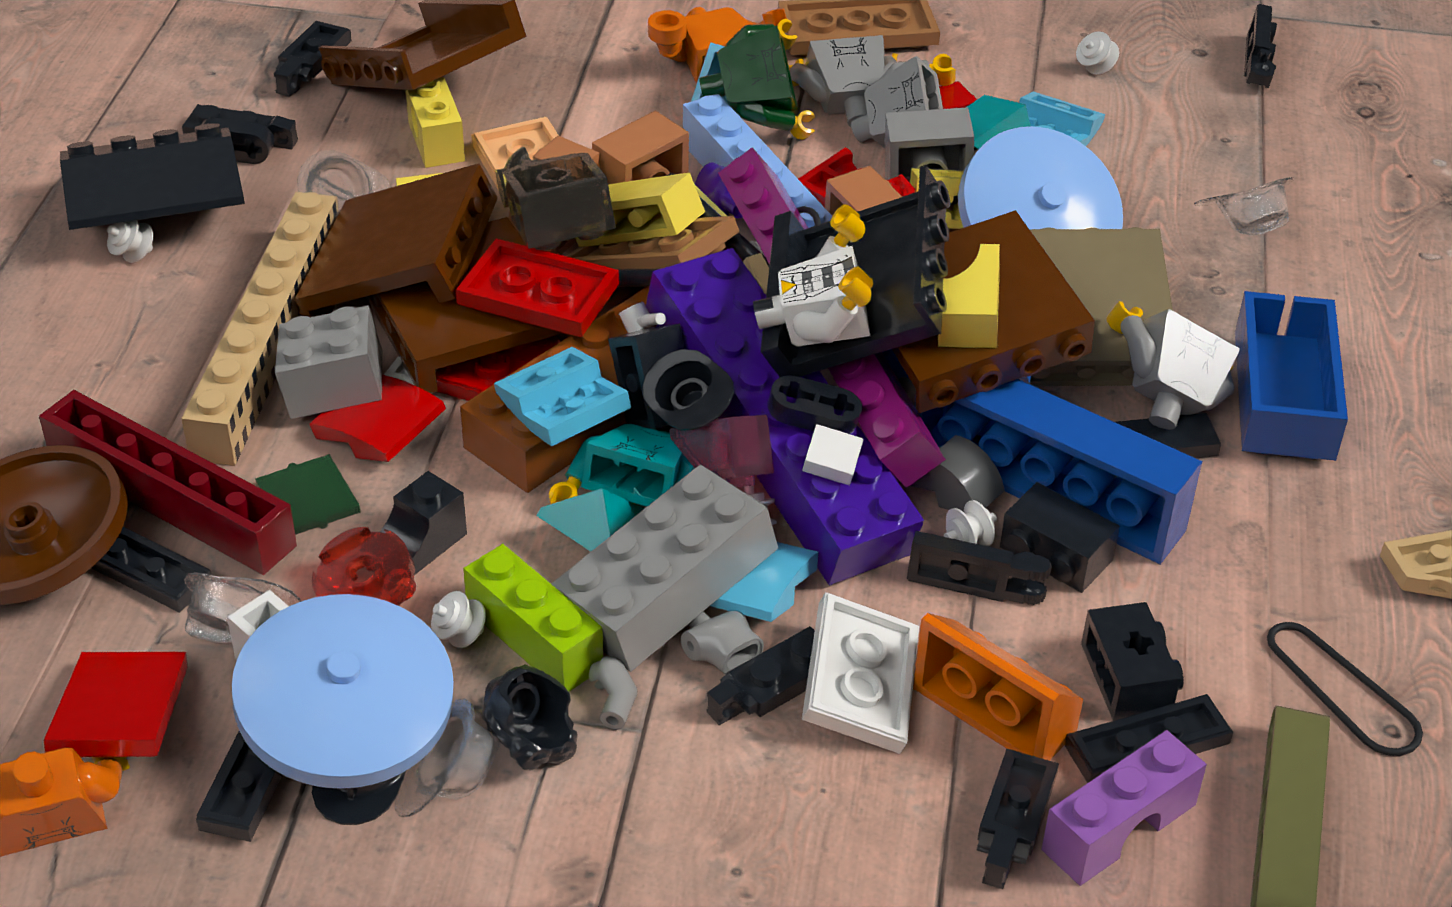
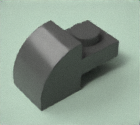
[897,435,1005,512]

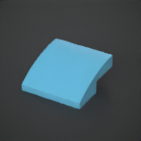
[1019,91,1105,146]
[494,347,631,446]
[710,542,818,622]

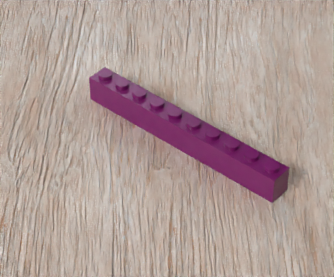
[718,147,946,488]

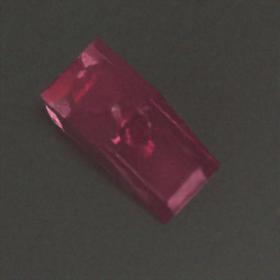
[669,415,774,488]

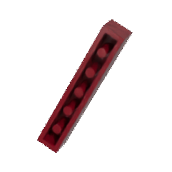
[39,390,297,576]

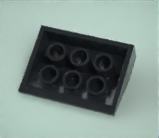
[60,124,245,230]

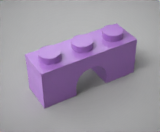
[1041,730,1207,886]

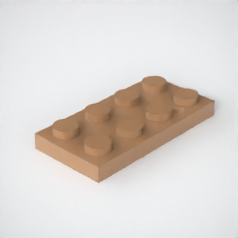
[778,0,940,56]
[567,216,740,269]

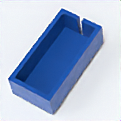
[1235,291,1348,461]

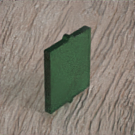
[255,454,361,535]

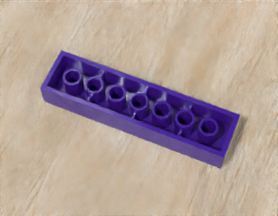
[646,248,924,585]

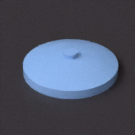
[958,126,1123,229]
[232,594,454,789]

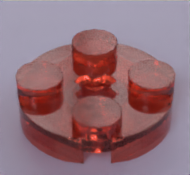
[311,527,416,606]

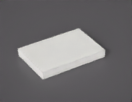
[802,592,919,754]

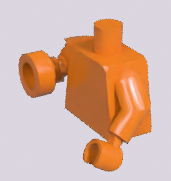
[648,7,787,83]

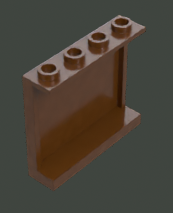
[319,0,527,90]
[294,163,498,318]
[891,210,1095,413]
[366,217,571,393]

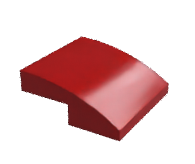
[309,375,446,462]

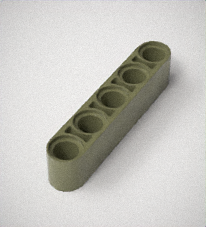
[1250,705,1330,907]

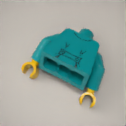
[549,424,697,506]

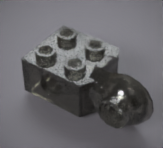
[495,147,616,250]

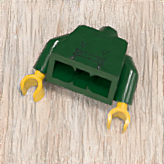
[699,19,815,140]

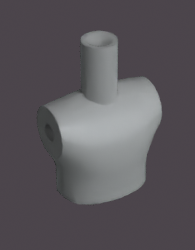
[681,611,764,675]

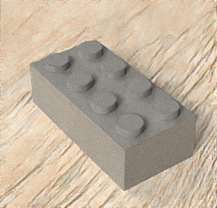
[551,464,778,672]

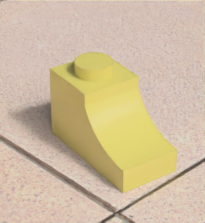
[938,244,1000,348]

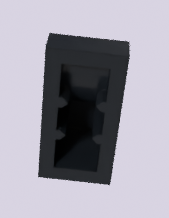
[361,471,467,588]

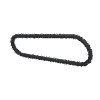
[1267,622,1423,756]

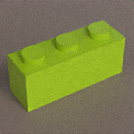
[463,544,603,692]

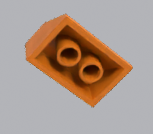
[913,613,1083,761]

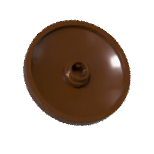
[0,445,128,605]

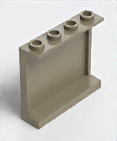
[1028,227,1173,386]

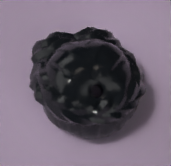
[481,664,578,770]

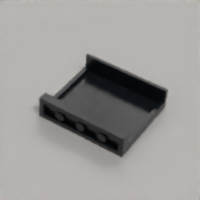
[760,165,950,377]

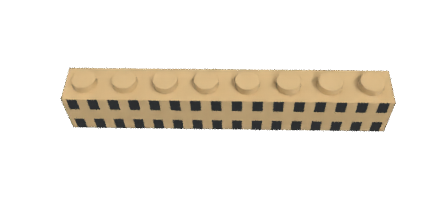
[181,192,339,466]

